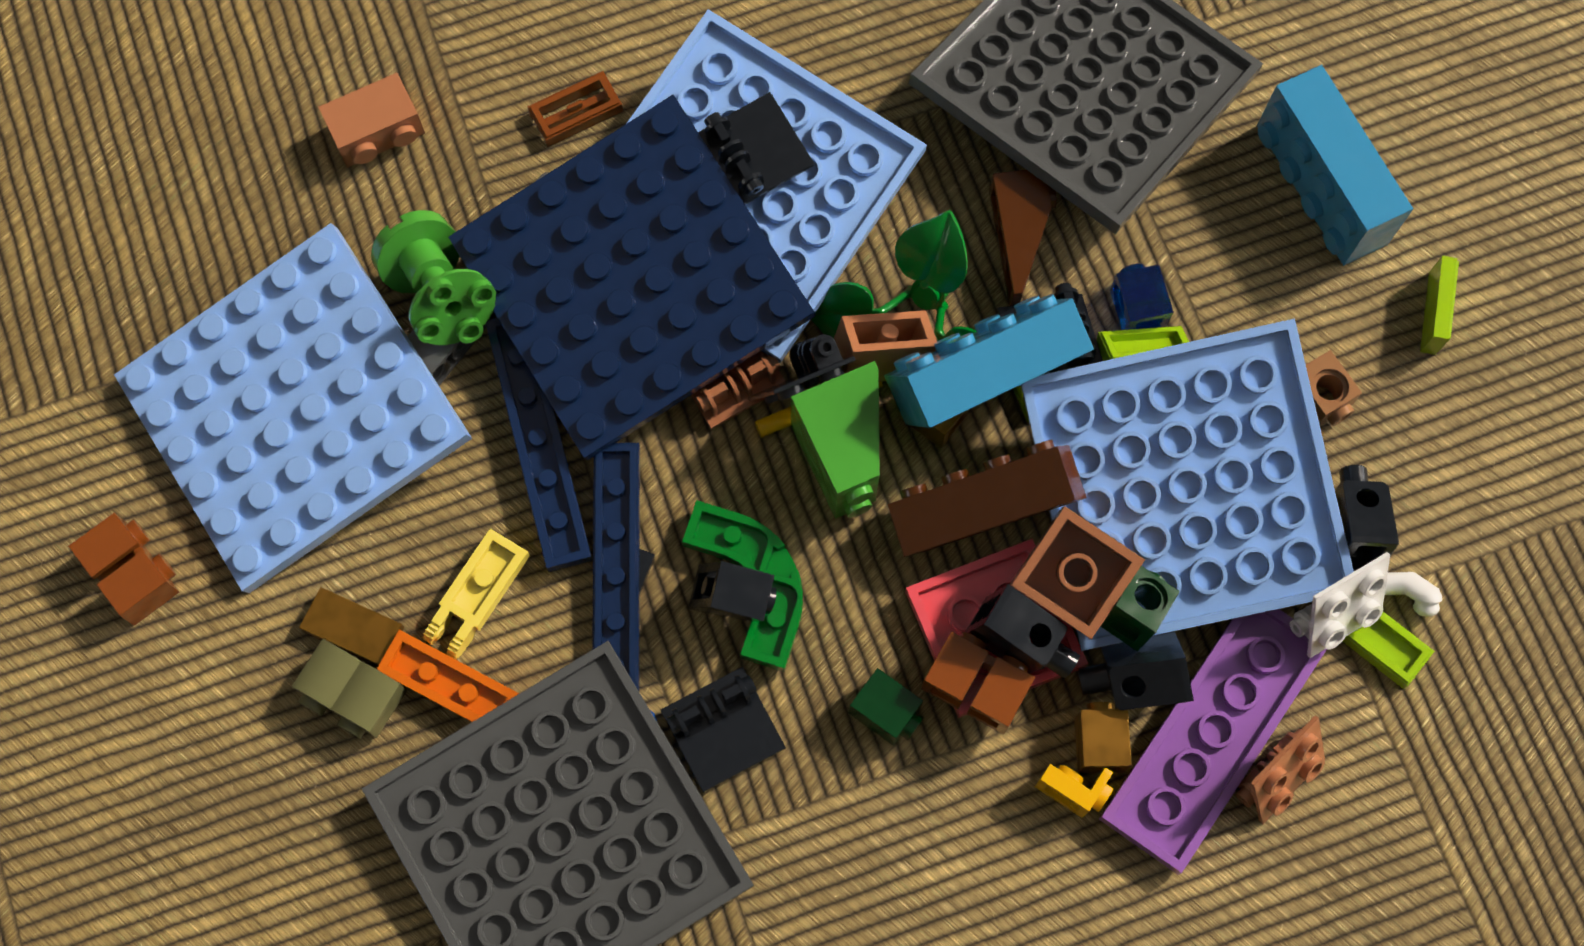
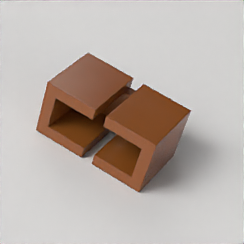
[68,512,179,626]
[921,631,1035,735]

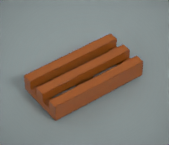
[527,71,623,147]

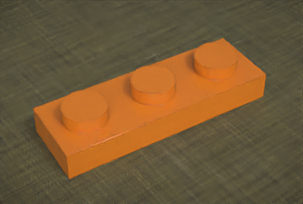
[376,629,519,722]

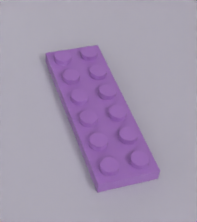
[1099,609,1327,875]

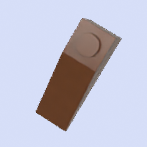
[989,170,1057,306]

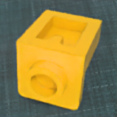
[1035,764,1114,818]

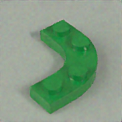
[682,500,803,672]

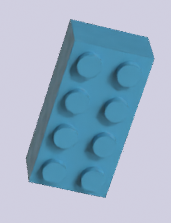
[1257,65,1413,266]
[884,294,1094,428]

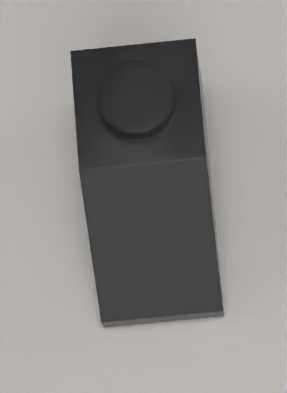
[688,561,777,622]

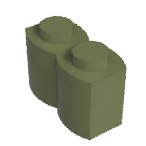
[291,639,407,739]

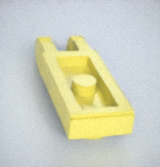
[422,529,530,660]

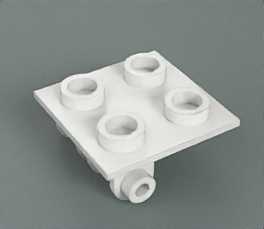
[1290,552,1390,658]

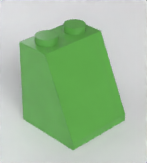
[791,361,880,519]

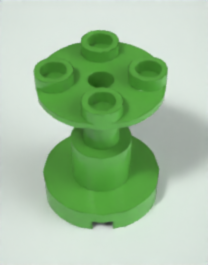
[371,210,496,345]

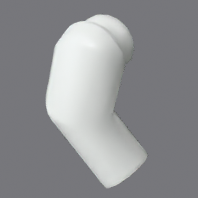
[1385,572,1442,617]

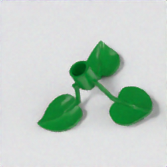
[811,210,977,351]

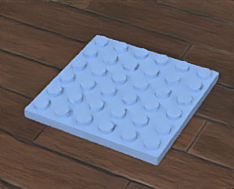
[626,9,927,363]
[114,223,472,593]
[1021,318,1354,651]

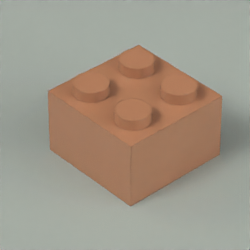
[1010,506,1145,639]

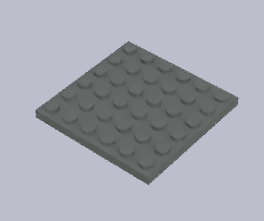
[908,0,1263,235]
[362,641,754,946]

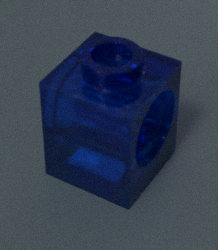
[1110,264,1174,330]

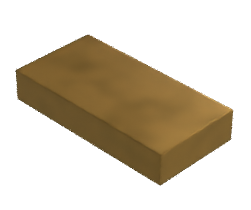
[299,587,405,666]

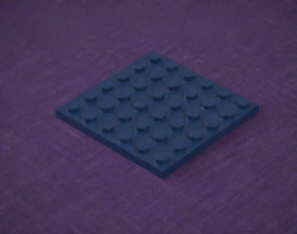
[448,95,816,461]

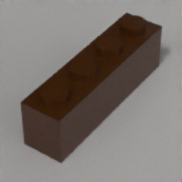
[887,440,1087,557]

